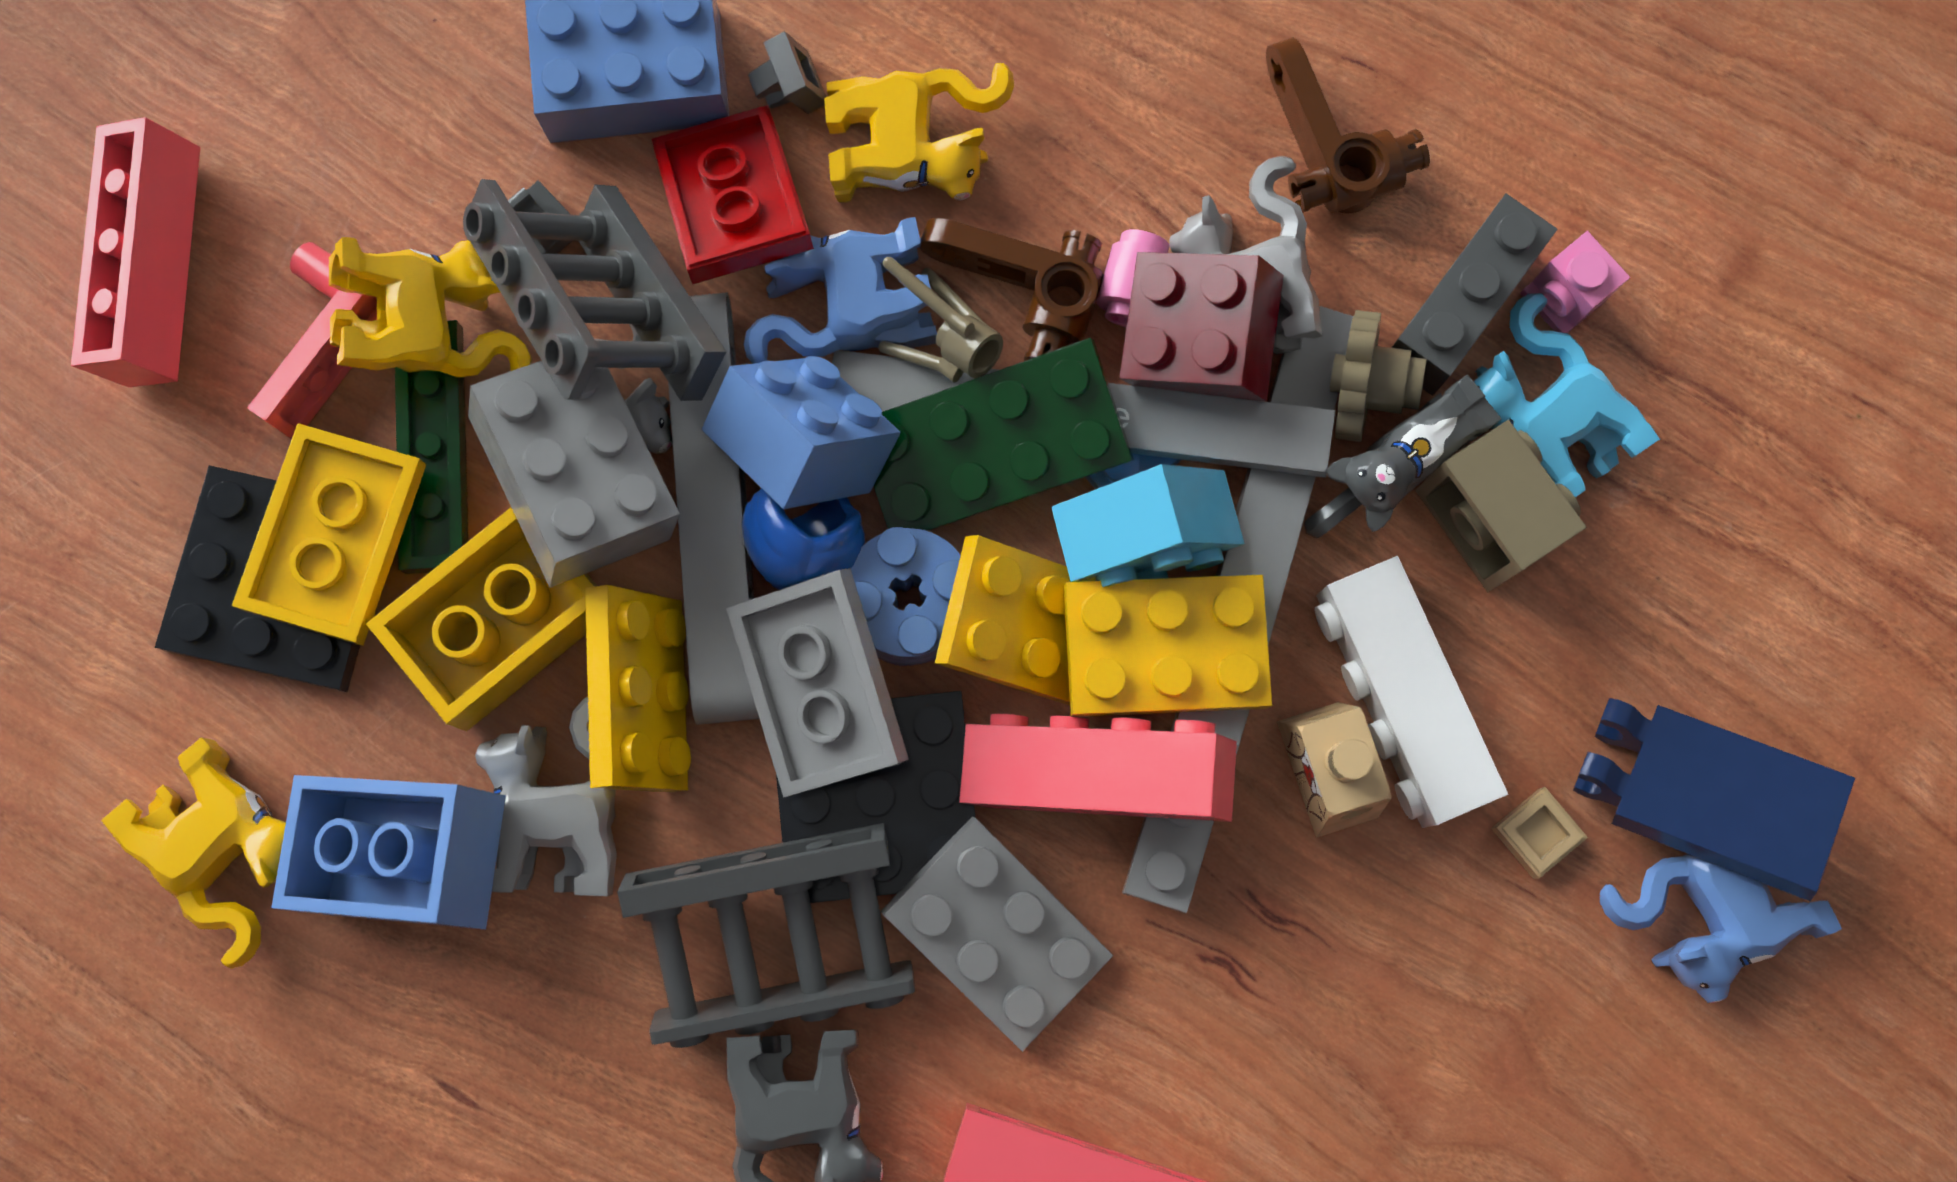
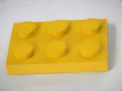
[232,423,427,646]
[935,535,1071,706]
[1064,575,1272,717]
[585,585,691,792]

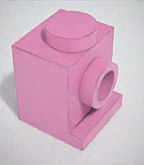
[1520,231,1630,333]

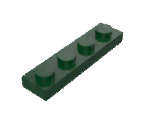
[395,320,468,574]

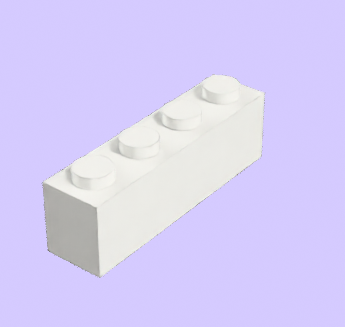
[1315,556,1508,828]

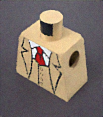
[1277,702,1392,838]

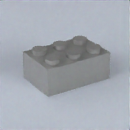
[468,361,680,588]

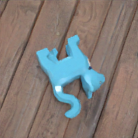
[1474,293,1660,497]

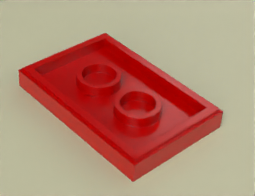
[651,105,814,285]

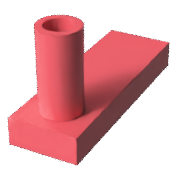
[247,242,377,439]

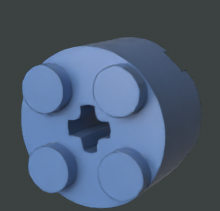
[851,527,961,666]

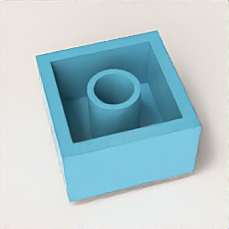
[1051,464,1245,587]

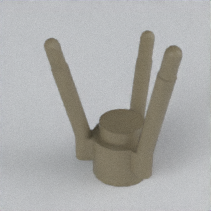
[878,257,1003,382]

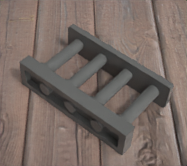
[463,179,727,401]
[617,823,915,1048]

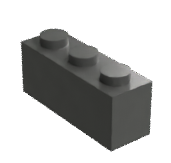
[1392,193,1558,396]

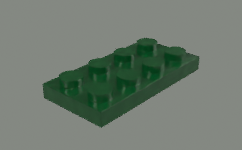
[874,338,1134,531]

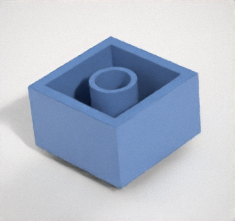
[701,356,901,509]

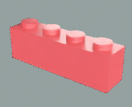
[71,117,200,387]
[959,714,1237,822]
[943,1103,1209,1182]

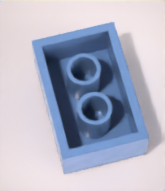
[525,0,730,143]
[271,775,506,930]

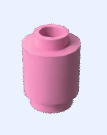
[1096,229,1170,327]

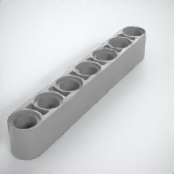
[668,293,759,725]

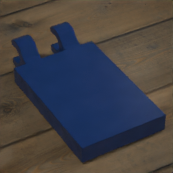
[1573,698,1855,901]

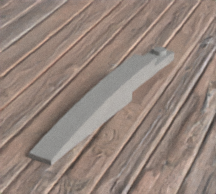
[1122,306,1354,913]

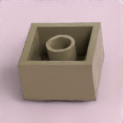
[1415,419,1587,592]

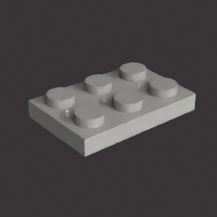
[726,568,909,797]
[881,816,1113,1052]

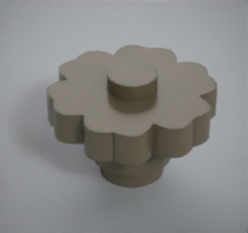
[1330,310,1427,442]

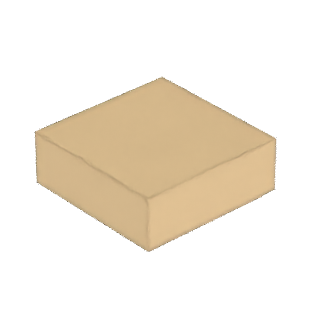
[1491,787,1588,879]

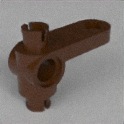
[1266,37,1430,214]
[919,218,1104,361]

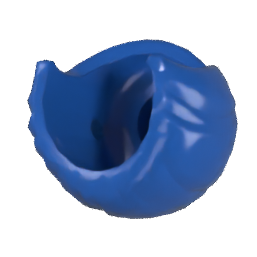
[742,488,865,590]

